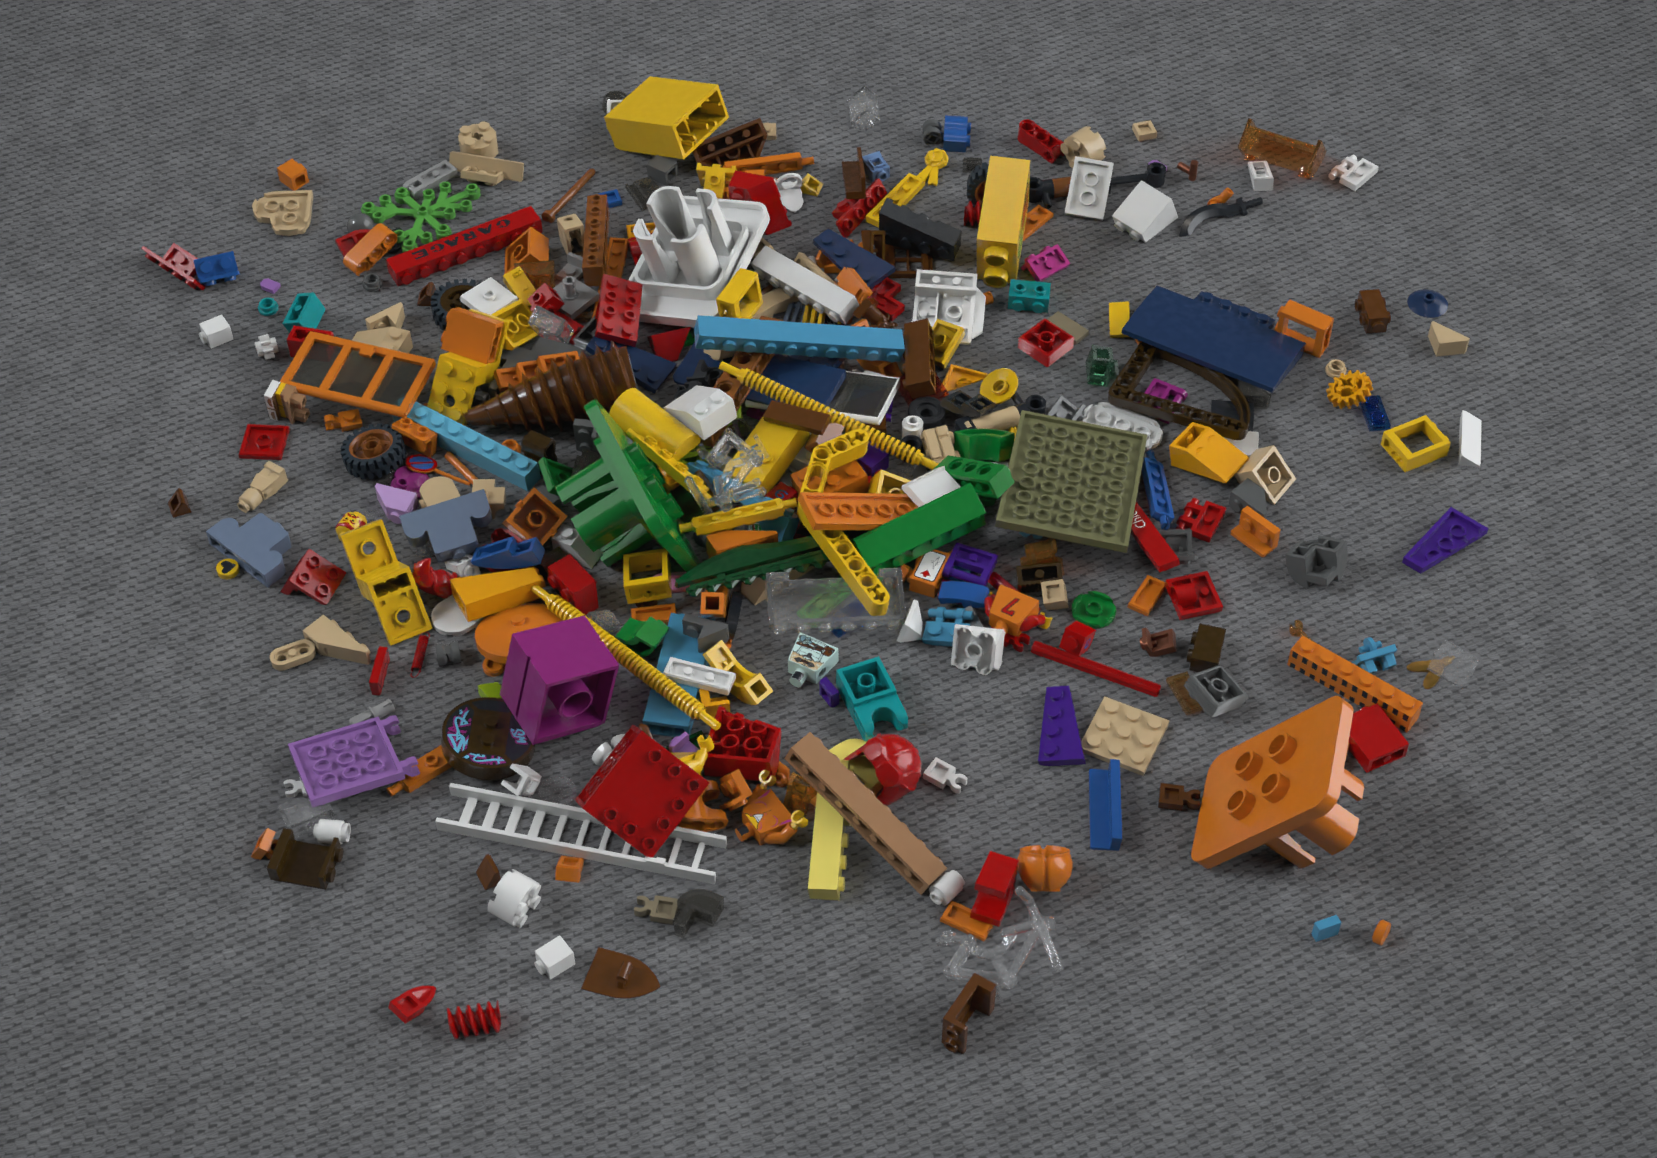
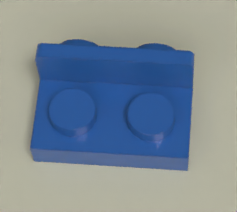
[193,251,240,286]

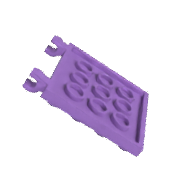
[288,715,420,808]

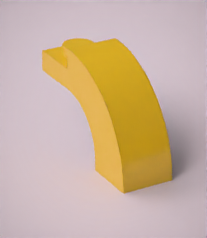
[702,640,773,705]

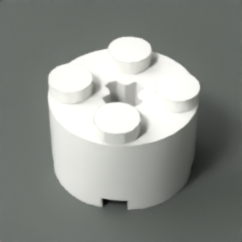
[488,869,541,928]

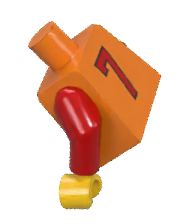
[984,585,1053,637]

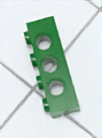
[933,455,1015,499]

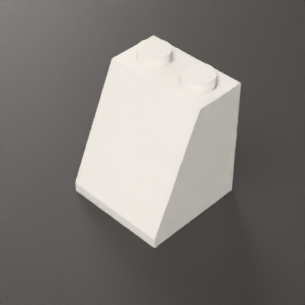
[1112,180,1178,243]

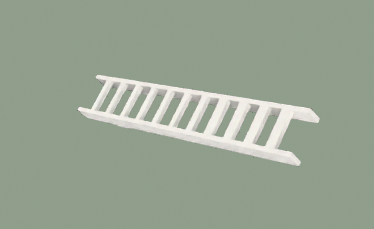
[435,783,727,884]

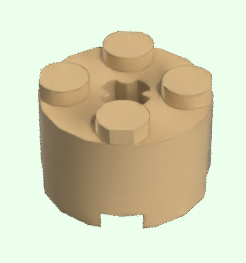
[458,121,498,158]
[1061,126,1106,168]

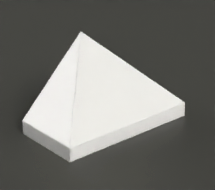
[897,599,924,643]

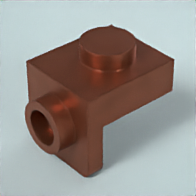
[1140,627,1177,657]

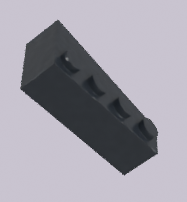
[879,198,962,261]

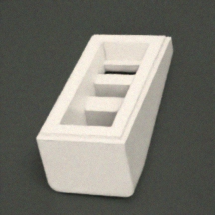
[1248,161,1274,191]

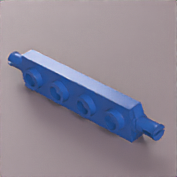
[1141,450,1174,530]

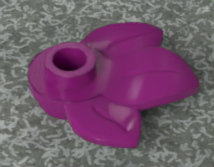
[391,466,429,499]

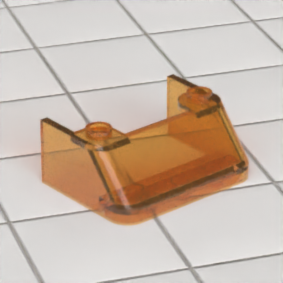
[1238,118,1327,179]

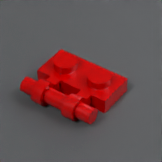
[1175,498,1227,543]

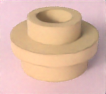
[1325,359,1347,378]

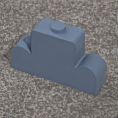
[399,489,492,563]
[206,513,292,588]

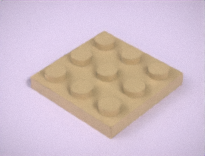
[1081,697,1169,776]

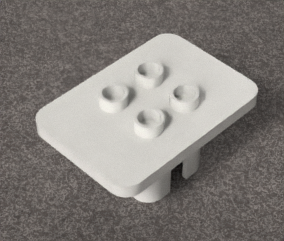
[629,186,770,328]

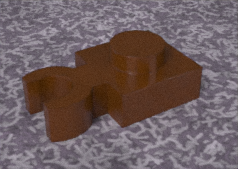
[1158,783,1201,811]

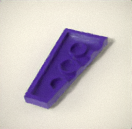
[1402,507,1489,574]
[1038,686,1086,766]

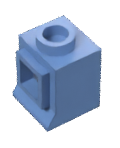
[862,151,890,182]

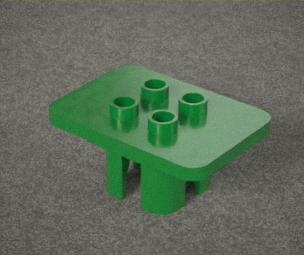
[555,399,700,572]

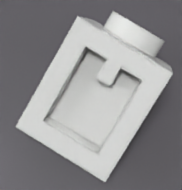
[444,554,481,577]

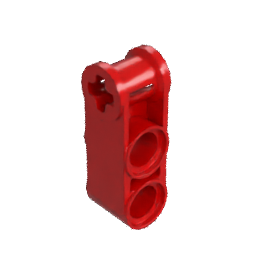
[1017,119,1065,164]

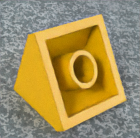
[932,319,965,370]

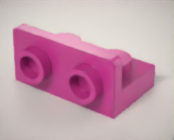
[1021,244,1071,282]

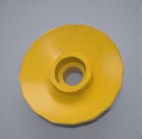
[980,368,1018,404]

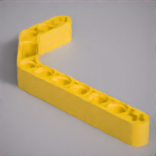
[797,429,890,617]

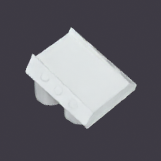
[902,466,961,507]
[951,624,1006,675]

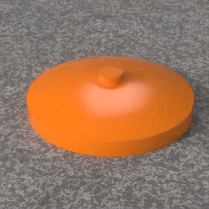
[475,603,563,664]

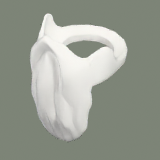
[774,173,803,212]

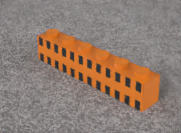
[1287,635,1423,733]

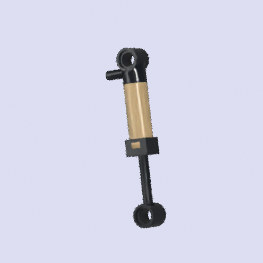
[901,392,1046,463]

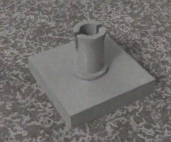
[553,276,599,320]

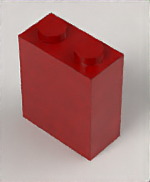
[1348,703,1409,773]

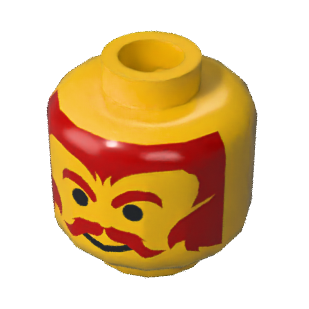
[336,512,368,541]

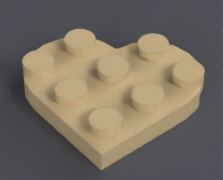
[252,190,313,236]

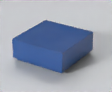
[598,189,622,208]

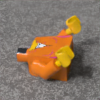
[735,770,808,845]

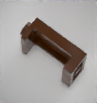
[942,973,997,1055]

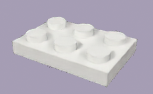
[1064,156,1114,221]

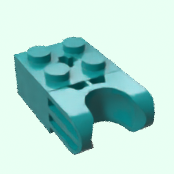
[836,656,908,741]

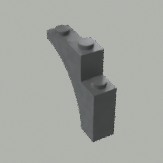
[488,337,585,399]

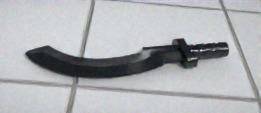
[1179,197,1263,237]

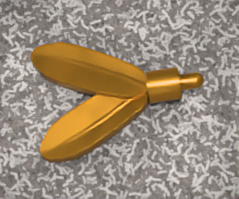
[1407,656,1454,689]

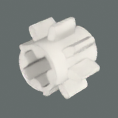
[254,334,279,360]

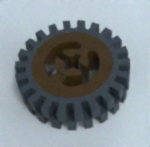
[431,279,482,330]

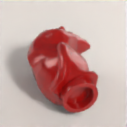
[412,558,459,599]

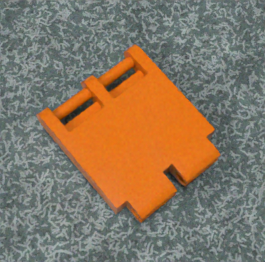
[834,267,873,324]

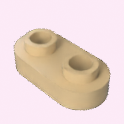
[270,639,316,671]

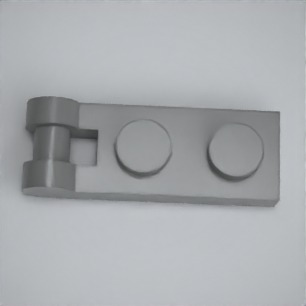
[403,159,458,200]

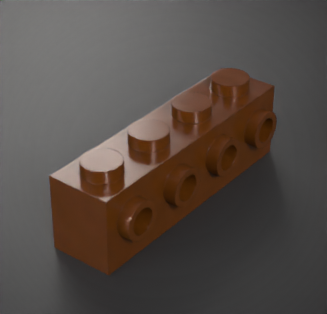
[902,318,936,399]

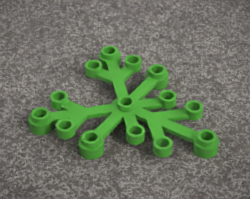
[361,182,481,253]

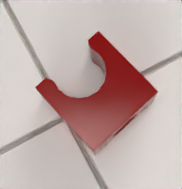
[970,851,1019,927]

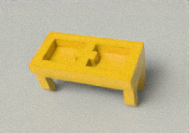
[503,266,536,308]

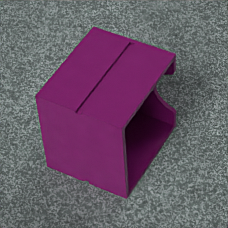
[500,615,619,745]

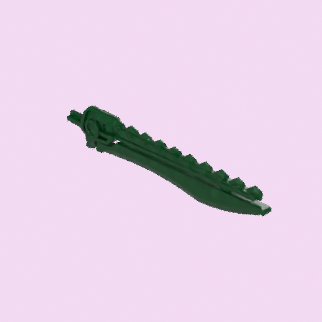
[675,530,870,597]

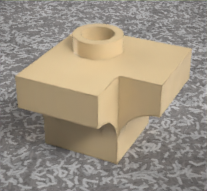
[472,479,506,519]

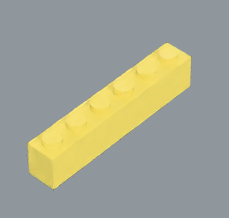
[808,760,854,901]

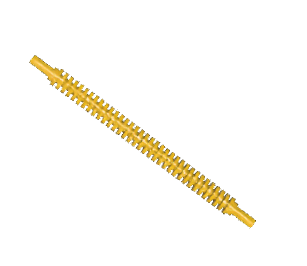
[719,361,939,470]
[531,585,721,731]

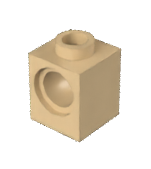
[1041,579,1069,610]

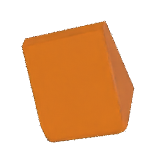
[555,856,585,883]

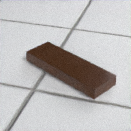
[763,400,831,436]

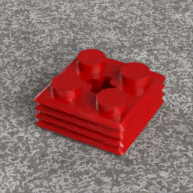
[1018,318,1075,367]

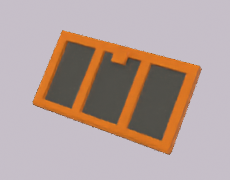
[280,331,436,418]

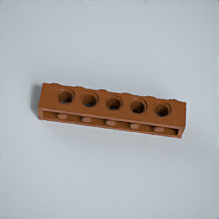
[582,194,610,287]

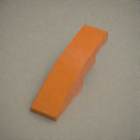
[494,351,580,392]

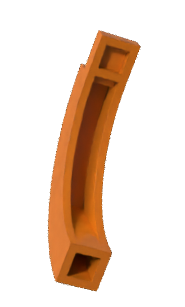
[700,529,732,618]

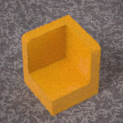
[699,689,731,718]

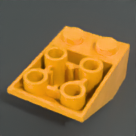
[1169,422,1249,484]

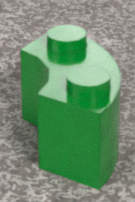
[954,429,1015,462]
[615,616,669,657]

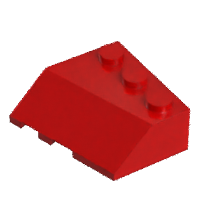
[728,170,792,235]
[703,706,782,781]

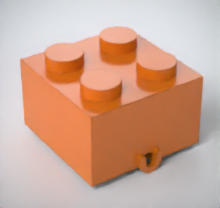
[502,488,567,546]

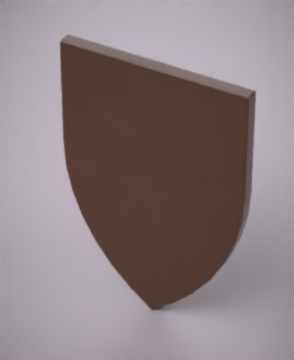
[581,947,660,998]

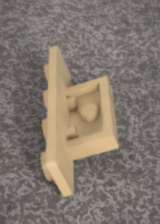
[449,151,524,186]

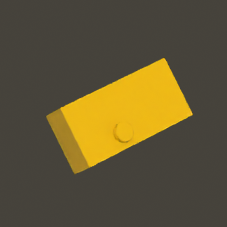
[723,417,810,497]

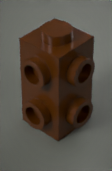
[1355,289,1391,334]

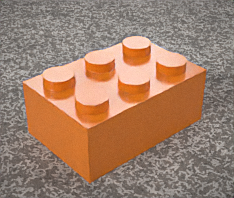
[790,460,869,497]

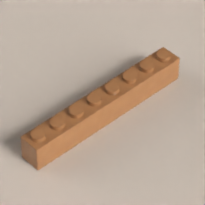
[785,732,947,895]

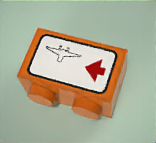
[907,549,950,598]

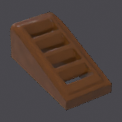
[861,230,885,261]

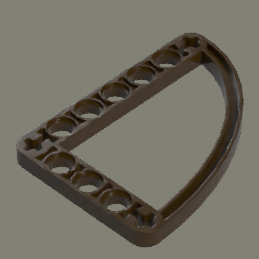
[1108,342,1251,440]

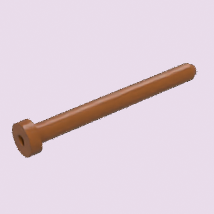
[541,168,595,223]

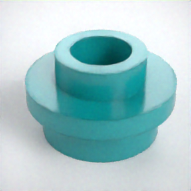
[258,297,279,316]

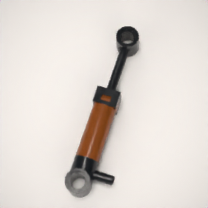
[1029,162,1166,209]

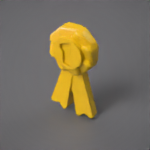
[917,148,949,186]

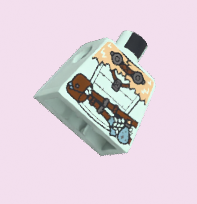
[788,632,838,687]

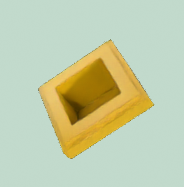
[800,173,823,197]

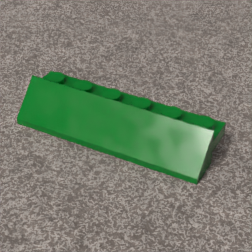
[853,483,986,577]

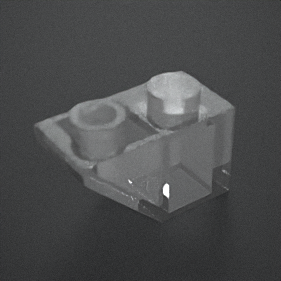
[528,306,574,344]

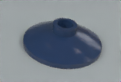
[1407,289,1448,318]

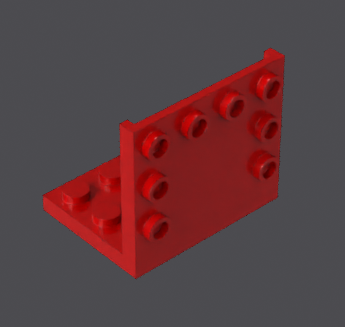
[575,724,710,858]

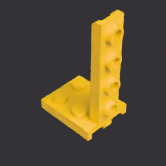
[696,163,737,199]

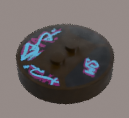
[441,697,536,780]

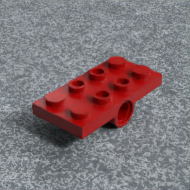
[595,274,643,347]

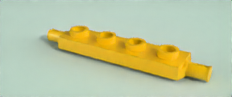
[625,428,716,506]
[678,498,797,535]

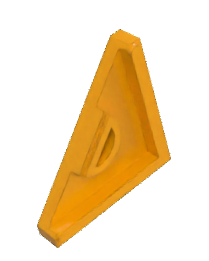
[939,364,987,394]

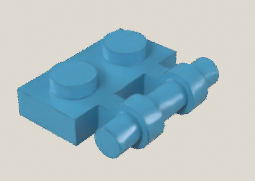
[922,607,974,647]

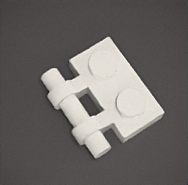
[1328,155,1378,191]

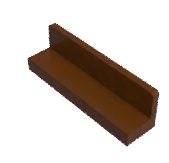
[842,147,866,199]

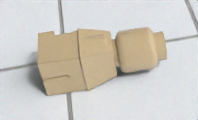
[237,461,288,513]

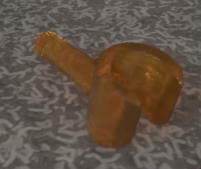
[1289,620,1316,643]

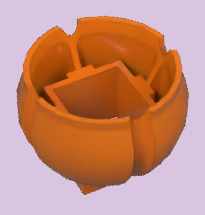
[1018,845,1073,892]

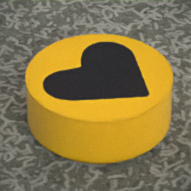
[216,558,240,580]

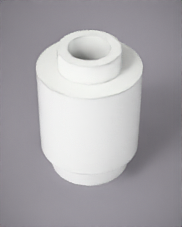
[902,415,923,439]
[313,819,351,844]
[929,870,965,906]

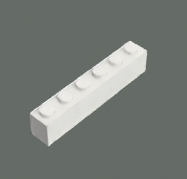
[751,245,859,325]

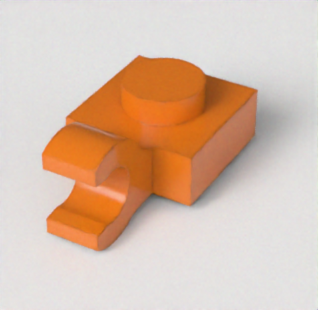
[323,409,363,432]

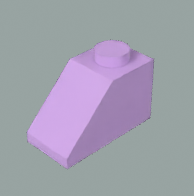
[375,483,419,524]

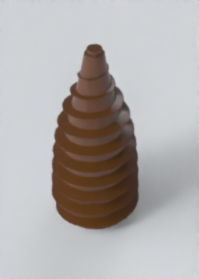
[464,340,638,433]

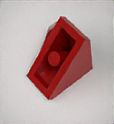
[647,327,691,362]

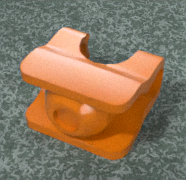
[678,780,728,832]

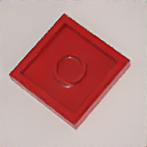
[239,424,290,460]

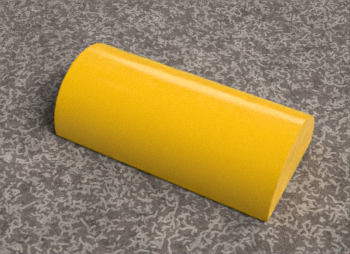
[609,388,701,462]

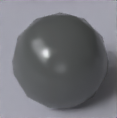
[347,213,374,233]

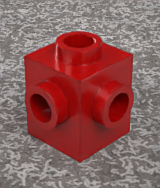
[528,283,564,320]

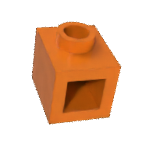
[277,159,309,191]

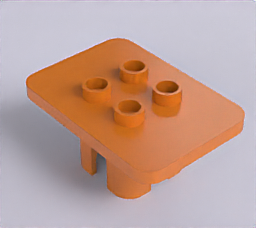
[1191,696,1364,869]

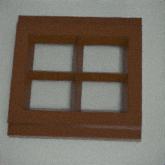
[885,244,933,278]

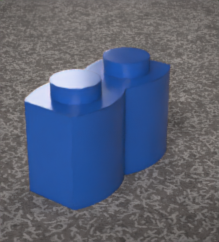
[943,115,971,152]

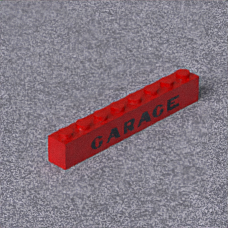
[386,206,543,286]

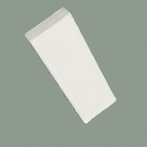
[663,657,736,696]

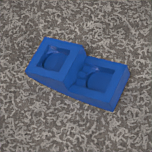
[938,581,989,608]

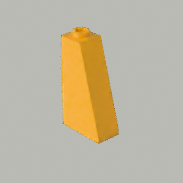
[450,567,545,622]

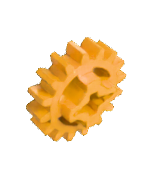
[1326,370,1373,409]

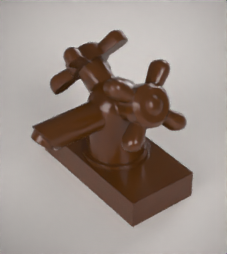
[853,298,898,329]

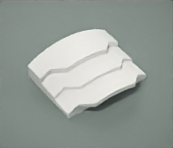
[911,269,986,345]

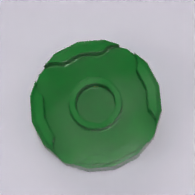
[1071,591,1116,629]

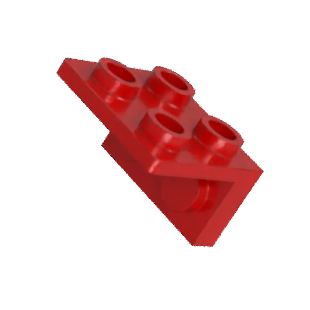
[280,549,346,605]

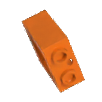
[1274,300,1334,358]

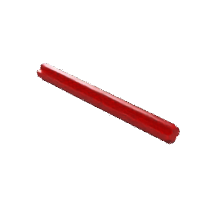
[1031,641,1161,697]

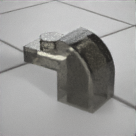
[673,889,724,939]

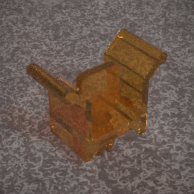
[1020,538,1065,576]

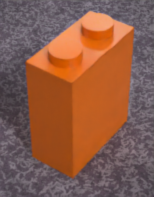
[441,307,504,364]

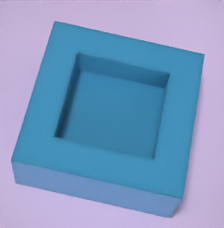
[1312,915,1341,942]

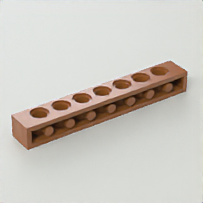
[700,316,784,447]

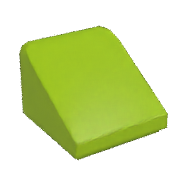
[477,682,502,699]

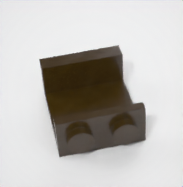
[267,828,344,890]

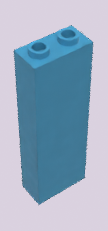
[643,613,715,737]

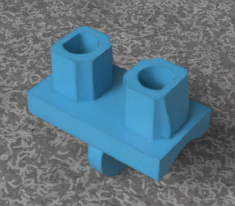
[1351,637,1397,674]

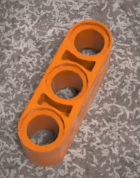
[343,223,397,276]

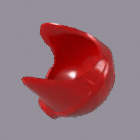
[843,733,921,806]

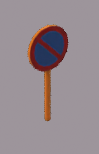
[405,454,471,485]

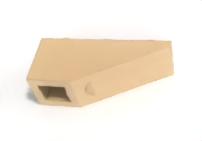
[303,615,371,665]

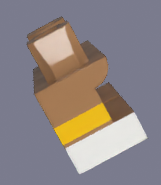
[264,380,310,424]

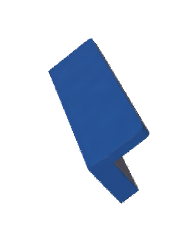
[1089,759,1122,851]

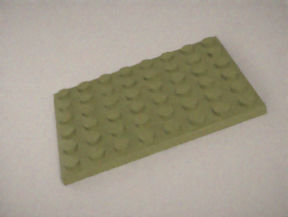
[995,410,1147,553]

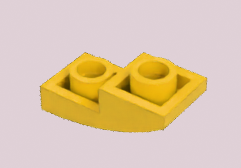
[1109,301,1130,338]

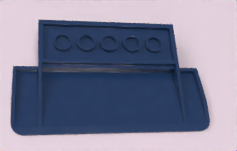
[673,342,846,409]

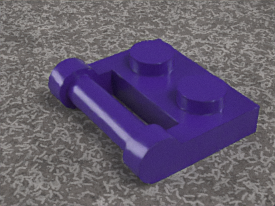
[942,543,998,587]

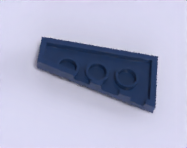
[813,228,895,289]
[585,336,677,393]

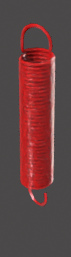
[410,632,430,678]

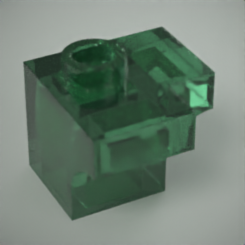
[1085,345,1119,387]

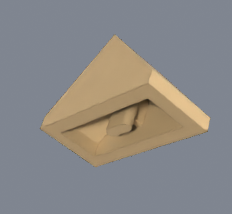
[1428,321,1470,357]

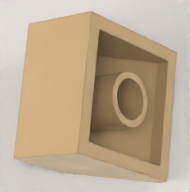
[1234,445,1296,505]

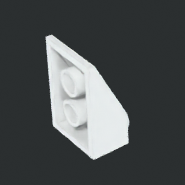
[664,385,737,440]

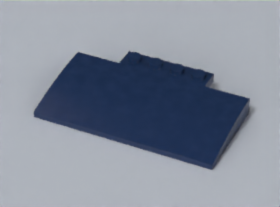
[1121,286,1306,393]

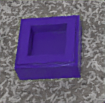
[819,677,839,708]

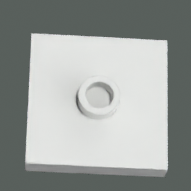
[460,277,518,315]

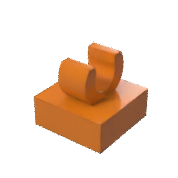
[251,828,278,860]

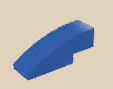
[471,536,545,569]

